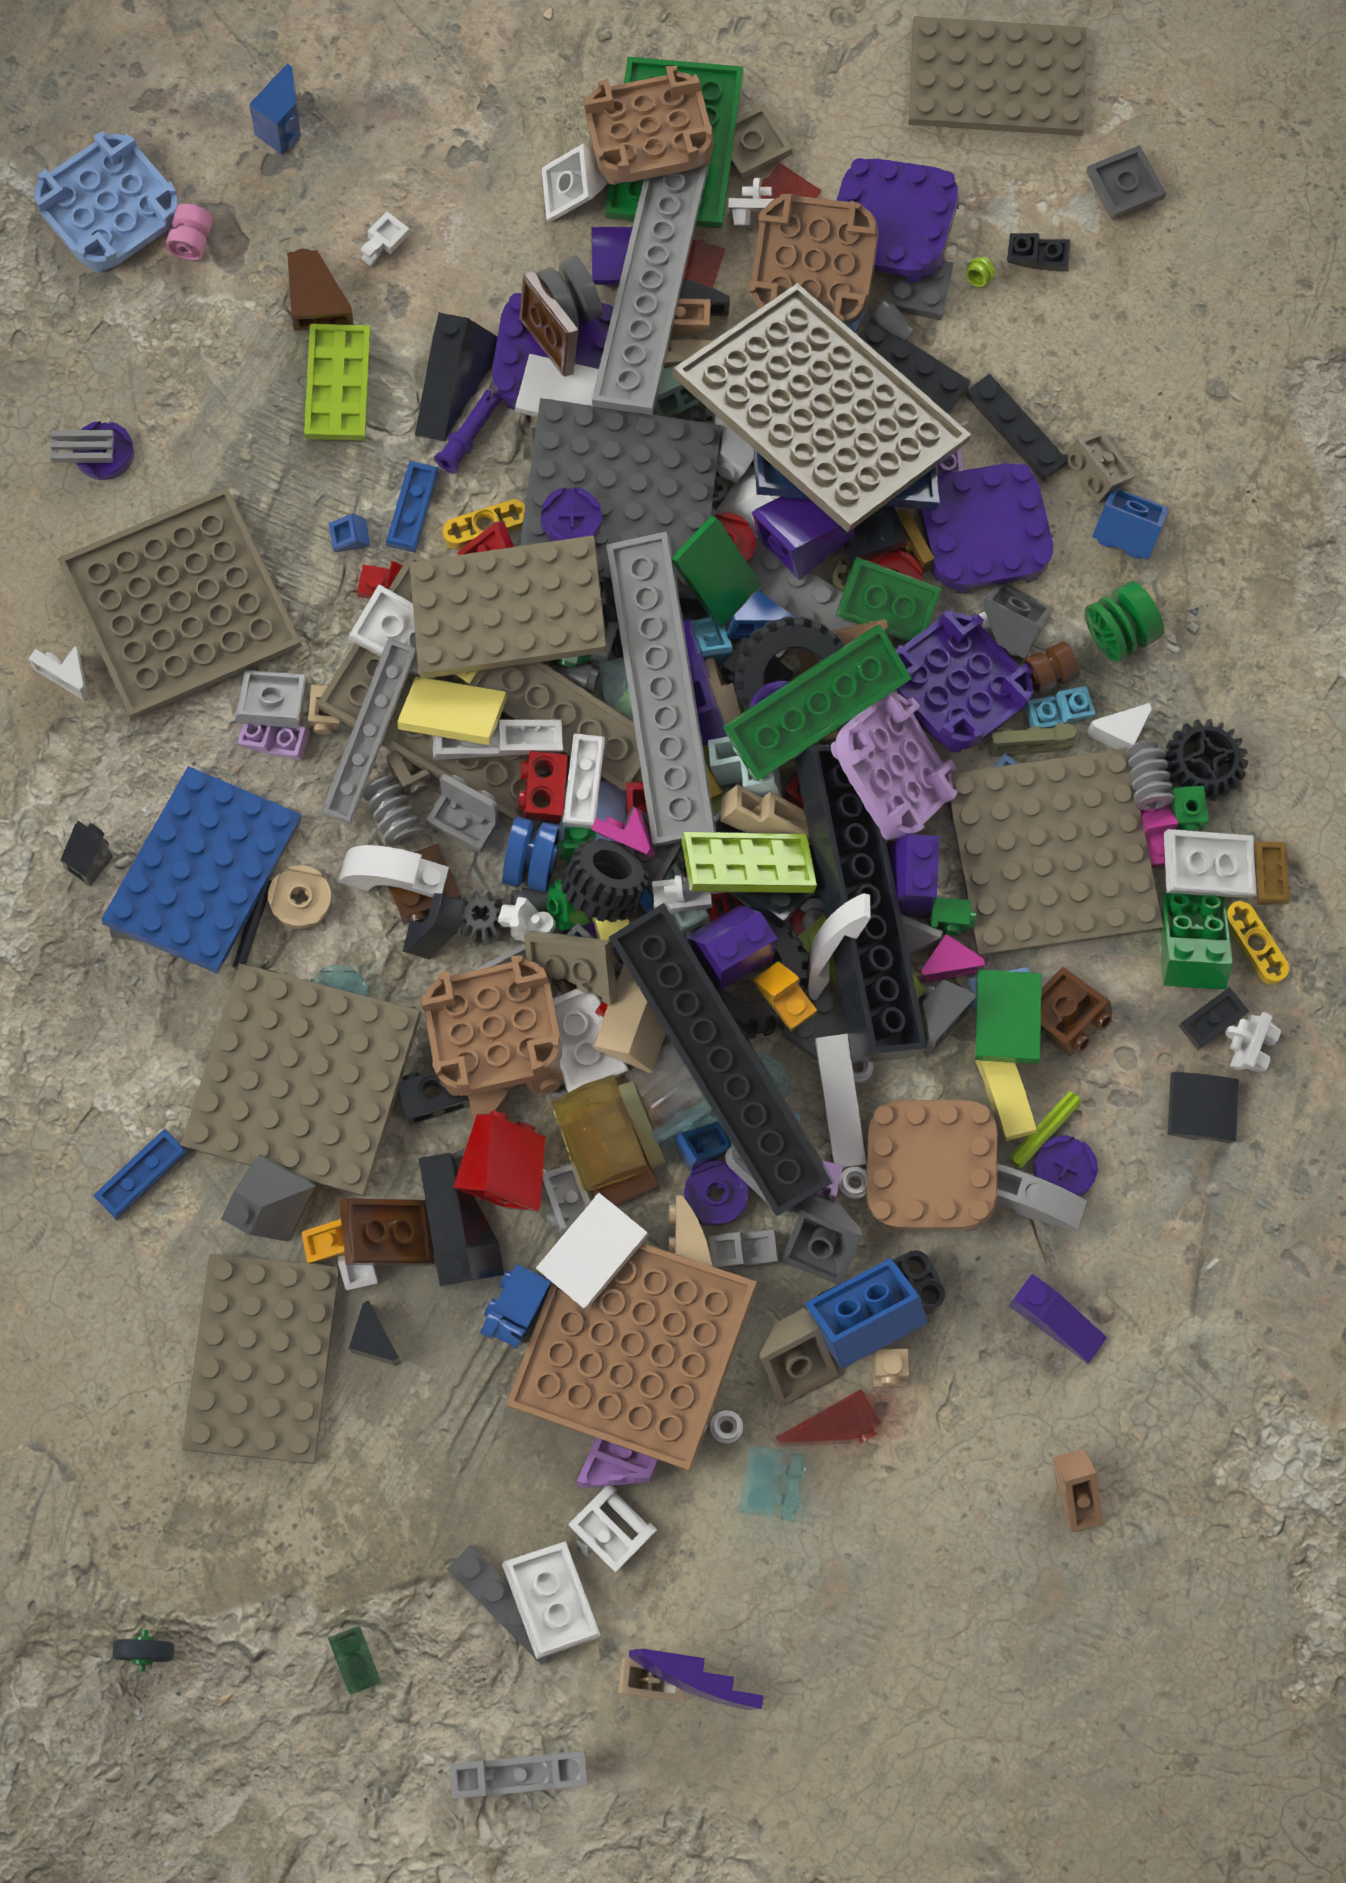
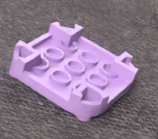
[831,690,958,840]

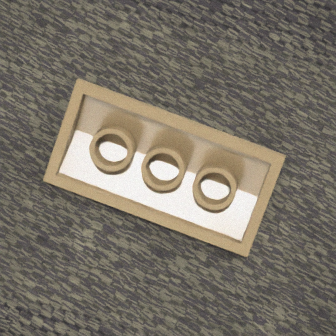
[592,962,666,1074]

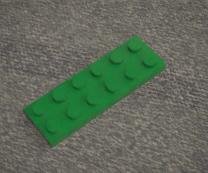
[722,625,912,781]

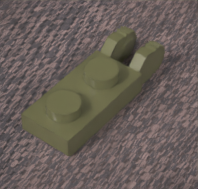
[988,723,1078,756]

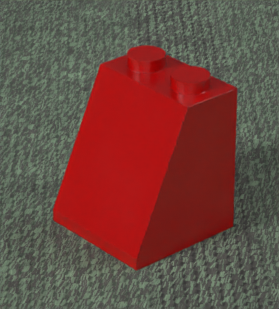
[453,1110,546,1212]

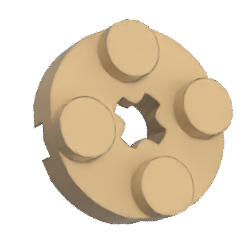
[268,865,332,929]

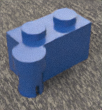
[480,1264,551,1349]

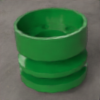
[1084,581,1164,662]

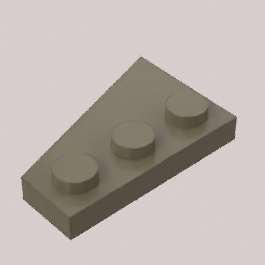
[524,931,617,1006]

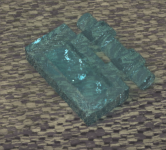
[739,1445,806,1521]

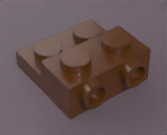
[387,843,461,925]
[1040,967,1113,1056]

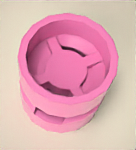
[165,204,214,261]

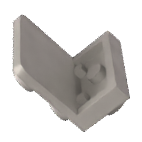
[426,774,499,853]

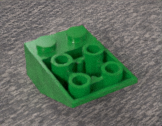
[1161,892,1233,990]

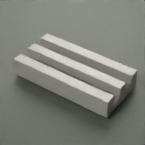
[50,430,114,463]

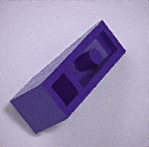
[1008,1274,1107,1364]

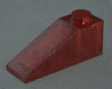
[774,1389,881,1447]

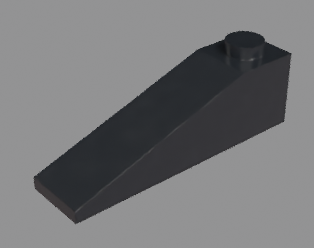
[418,1153,504,1286]

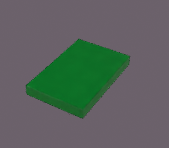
[672,516,762,627]
[835,557,942,642]
[975,969,1042,1064]

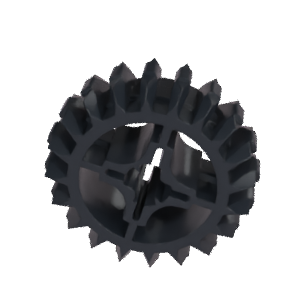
[1164,719,1248,801]

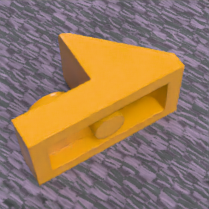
[753,961,817,1031]
[301,1219,345,1264]

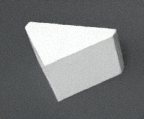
[1087,703,1152,750]

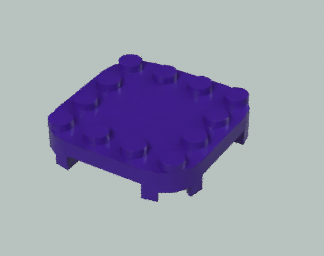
[836,158,959,282]
[492,293,614,410]
[919,463,1053,594]
[894,609,1033,753]

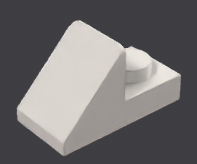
[28,646,88,701]

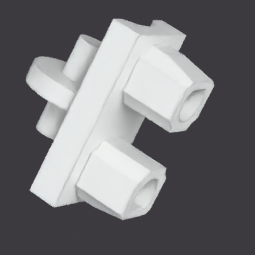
[728,178,774,227]
[652,875,712,913]
[498,897,555,943]
[1225,1012,1281,1072]

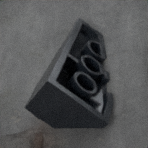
[415,312,498,442]

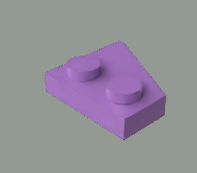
[577,1438,660,1488]

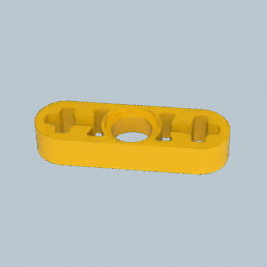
[443,499,525,549]
[1227,901,1289,985]

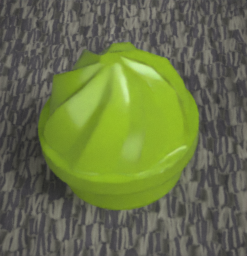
[966,257,996,287]

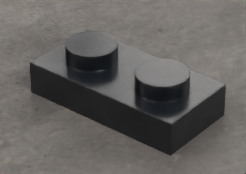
[1179,987,1249,1051]

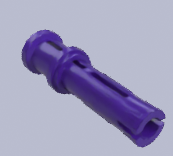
[434,389,502,474]

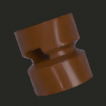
[1023,641,1080,695]

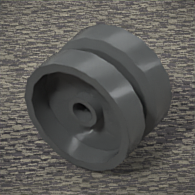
[536,255,603,328]

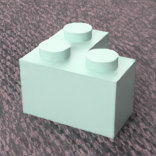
[708,736,782,798]

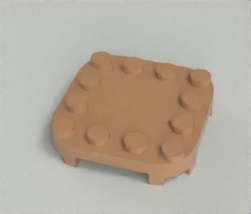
[584,66,713,185]
[749,193,879,324]
[422,956,562,1096]
[867,1100,999,1232]

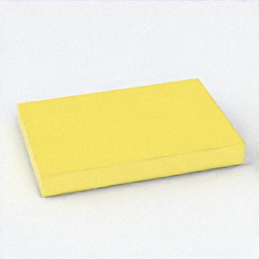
[397,676,507,745]

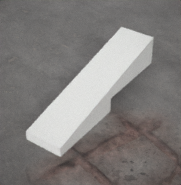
[432,720,563,760]
[815,1034,866,1169]

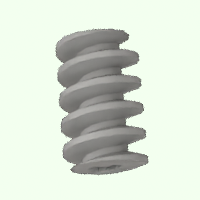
[1126,740,1174,810]
[363,775,423,845]

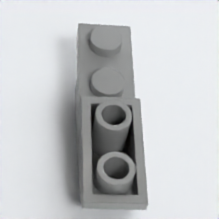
[997,1164,1087,1232]

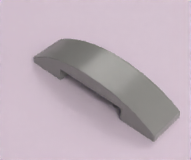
[450,1750,588,1799]

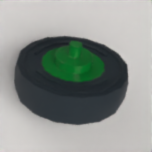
[112,1630,174,1672]

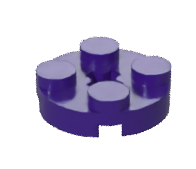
[684,1160,749,1226]

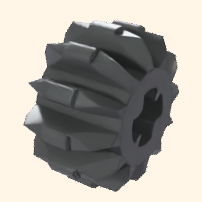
[459,891,507,945]

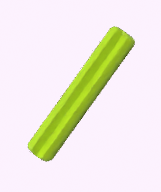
[1009,1091,1082,1168]

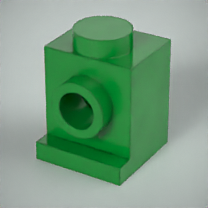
[547,880,588,930]
[929,897,976,936]

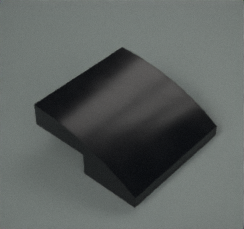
[1167,1072,1239,1143]

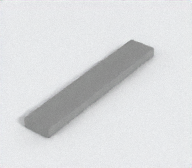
[321,637,417,825]

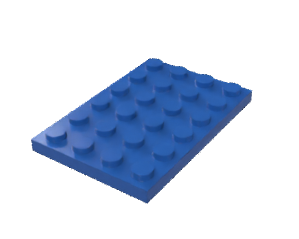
[101,766,301,974]

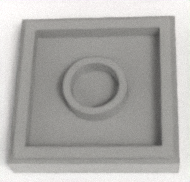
[236,670,307,728]

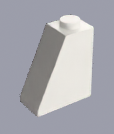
[715,416,754,484]

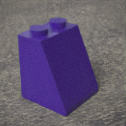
[752,497,855,581]
[887,834,939,919]
[687,905,778,991]

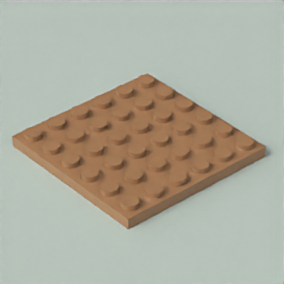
[506,1243,758,1472]

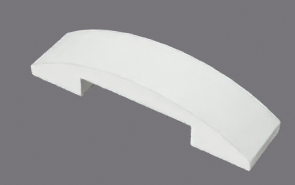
[808,893,870,1000]

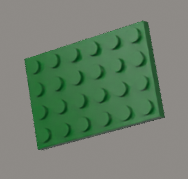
[605,57,744,229]

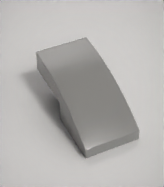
[708,1229,780,1269]

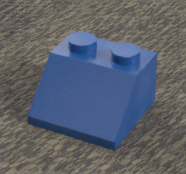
[249,63,301,154]
[1092,488,1169,560]

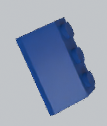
[805,1258,928,1369]

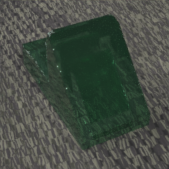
[328,1625,381,1695]

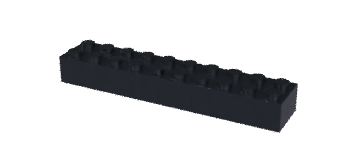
[794,745,928,1063]
[609,903,835,1217]

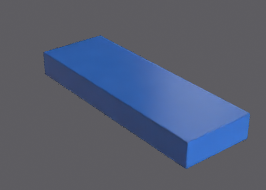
[386,460,439,553]
[93,1128,188,1220]

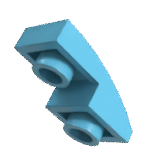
[1024,686,1096,729]

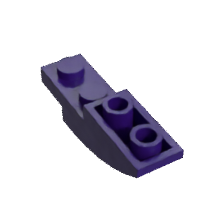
[683,619,727,747]

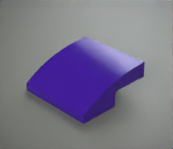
[591,227,633,285]

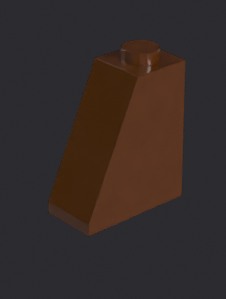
[287,249,354,331]

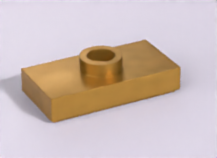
[896,508,934,574]
[1254,842,1290,905]

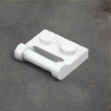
[568,1485,657,1573]

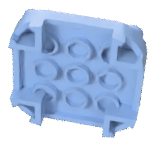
[34,131,179,273]

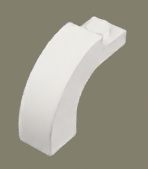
[338,845,449,898]

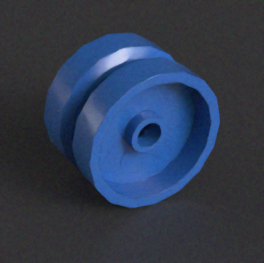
[502,816,560,893]

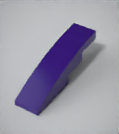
[629,1648,763,1710]

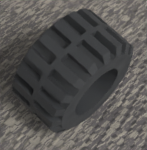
[561,839,649,922]

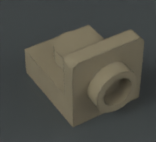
[386,751,432,796]

